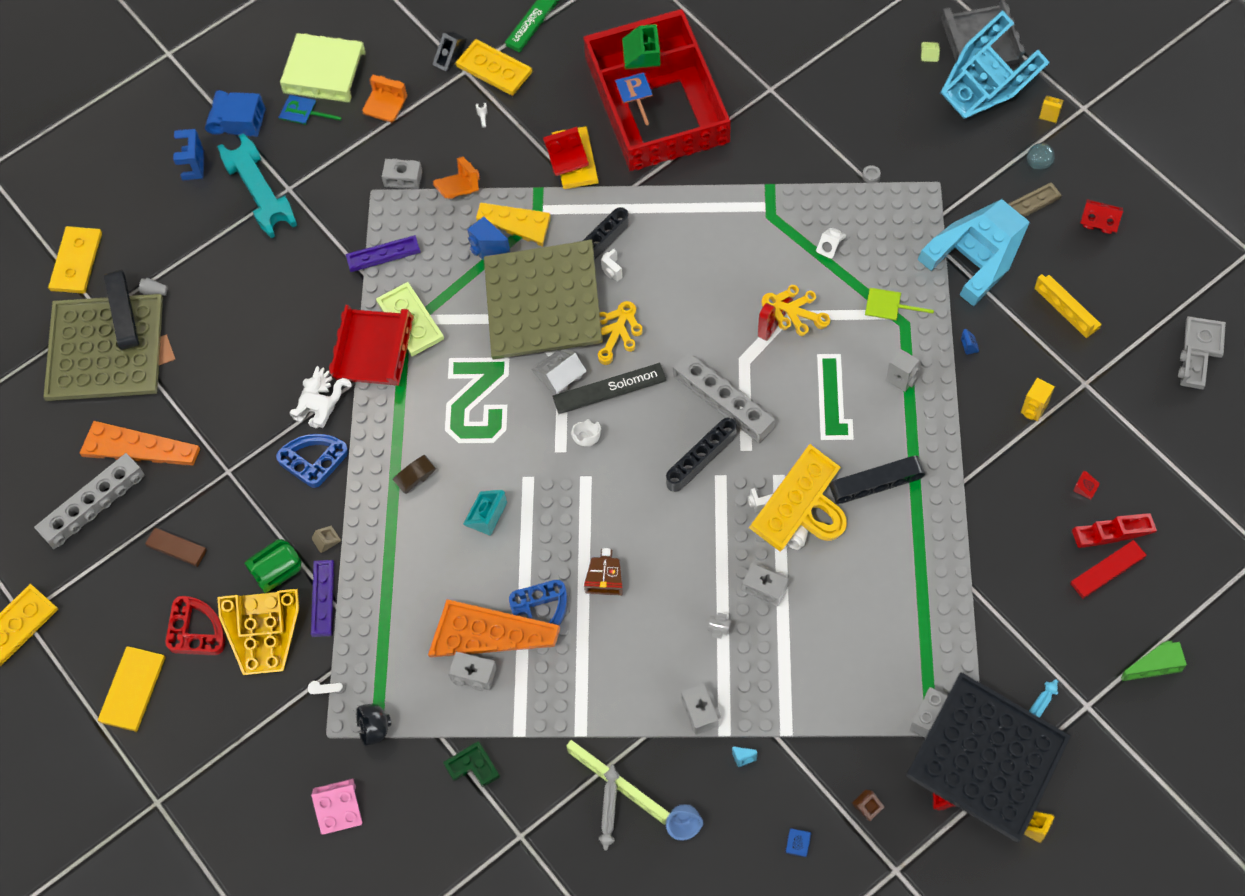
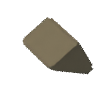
[312,525,341,553]

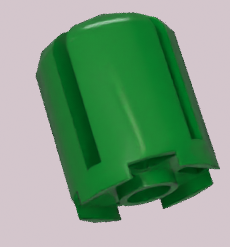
[244,539,302,593]

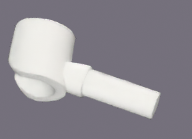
[476,103,487,128]

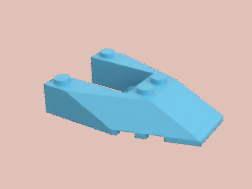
[940,10,1050,119]
[917,199,1030,307]

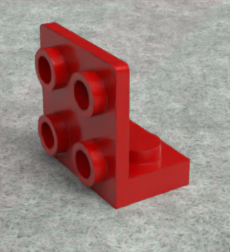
[543,127,589,176]

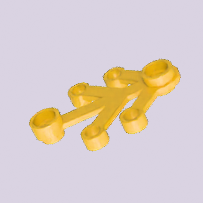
[761,285,830,336]
[598,301,643,365]

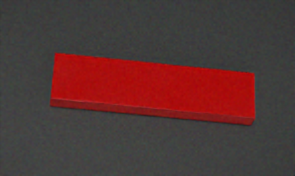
[1070,540,1146,599]

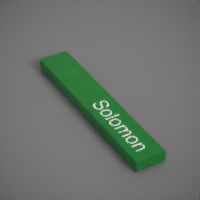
[505,0,559,52]

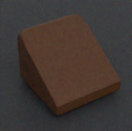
[852,789,884,821]

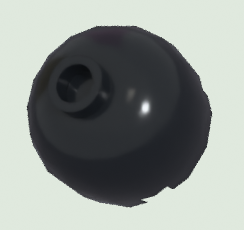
[356,704,391,746]

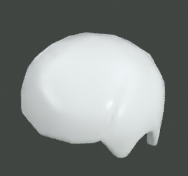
[571,419,601,447]

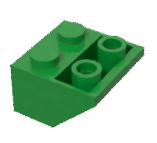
[622,24,660,69]

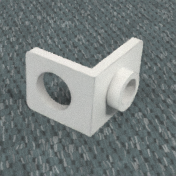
[816,228,846,259]

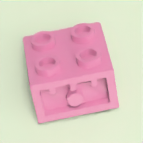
[312,778,362,834]

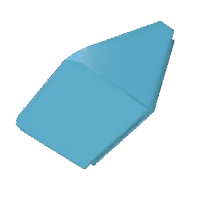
[732,747,757,767]

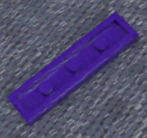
[345,235,421,272]
[311,560,334,637]

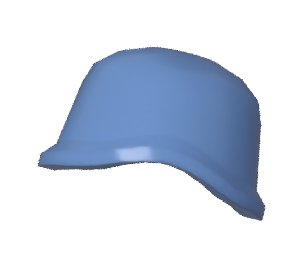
[666,804,703,840]

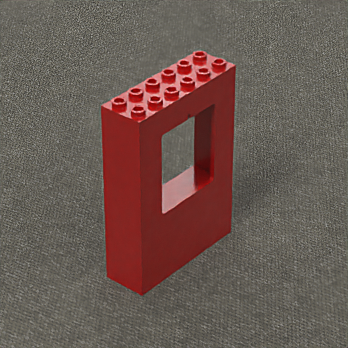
[584,9,730,171]

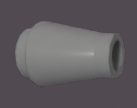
[139,278,168,296]

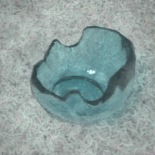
[1027,143,1055,169]

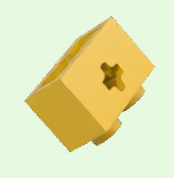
[1021,378,1055,422]

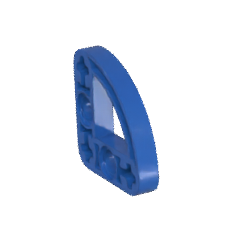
[276,434,348,488]
[509,580,567,626]

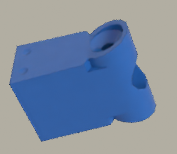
[205,90,266,137]

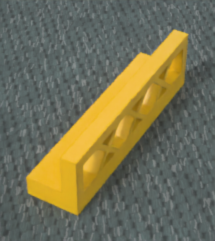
[1034,274,1102,338]

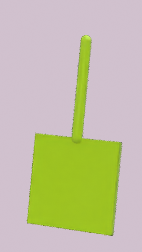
[865,288,934,320]

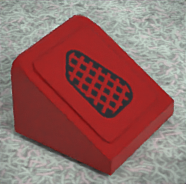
[1073,471,1100,500]

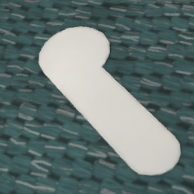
[308,681,343,694]

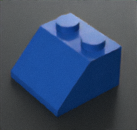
[467,217,510,260]

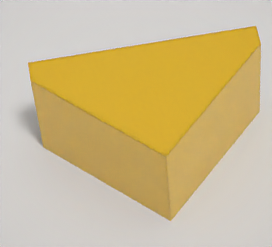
[1039,96,1064,123]
[1024,811,1054,843]

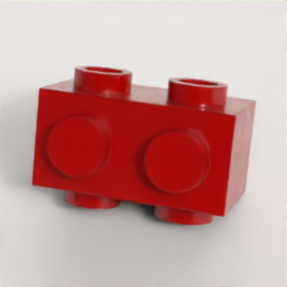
[1080,199,1123,234]

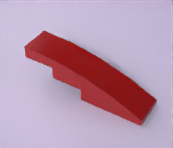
[1072,513,1157,548]

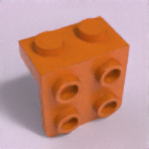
[363,75,407,122]
[433,157,480,199]

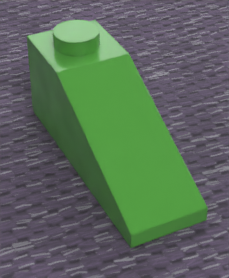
[1121,641,1187,681]

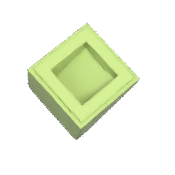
[921,42,940,62]

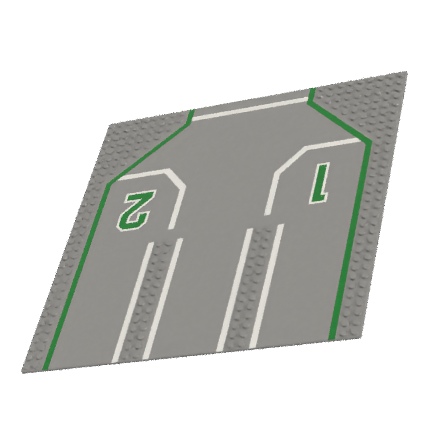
[326,182,980,738]

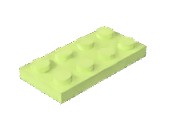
[376,282,444,356]

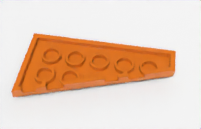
[428,599,560,658]

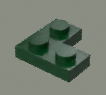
[443,741,500,788]

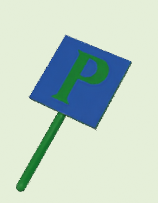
[279,95,341,124]

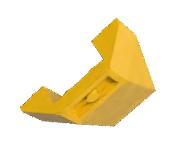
[218,589,299,675]

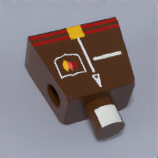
[584,548,623,596]

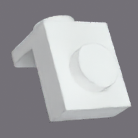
[601,249,622,282]
[748,488,773,513]

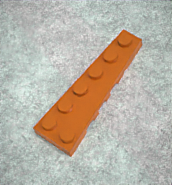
[80,421,200,465]

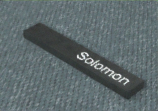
[552,363,666,414]

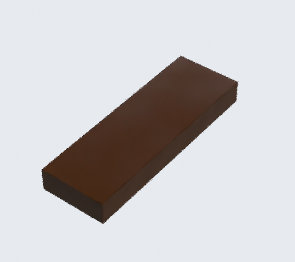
[145,528,207,567]

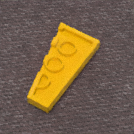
[476,203,551,247]

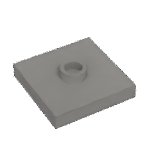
[1184,316,1226,358]

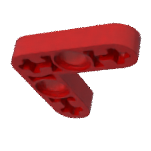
[758,297,793,341]

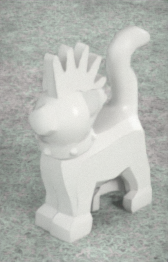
[290,366,352,429]

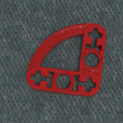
[166,596,225,655]

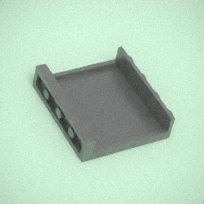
[942,0,1025,65]

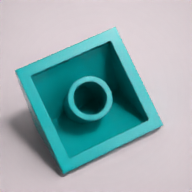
[463,490,507,536]

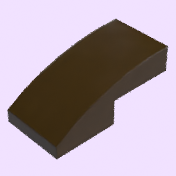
[392,455,437,494]

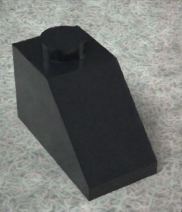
[432,32,467,72]

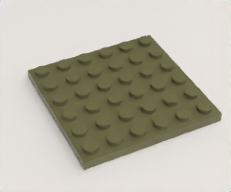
[484,240,603,359]
[44,294,163,401]

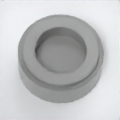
[862,165,881,183]

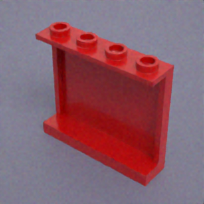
[329,305,414,386]

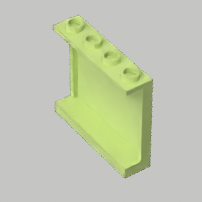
[280,33,365,102]

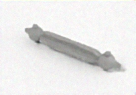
[599,765,620,850]

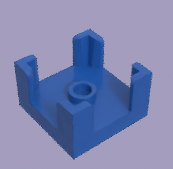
[173,129,204,180]

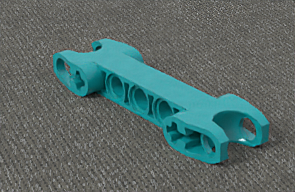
[217,134,297,238]

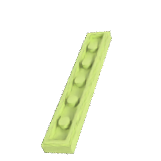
[567,740,670,825]

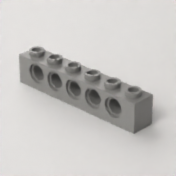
[673,353,775,443]
[34,453,145,550]

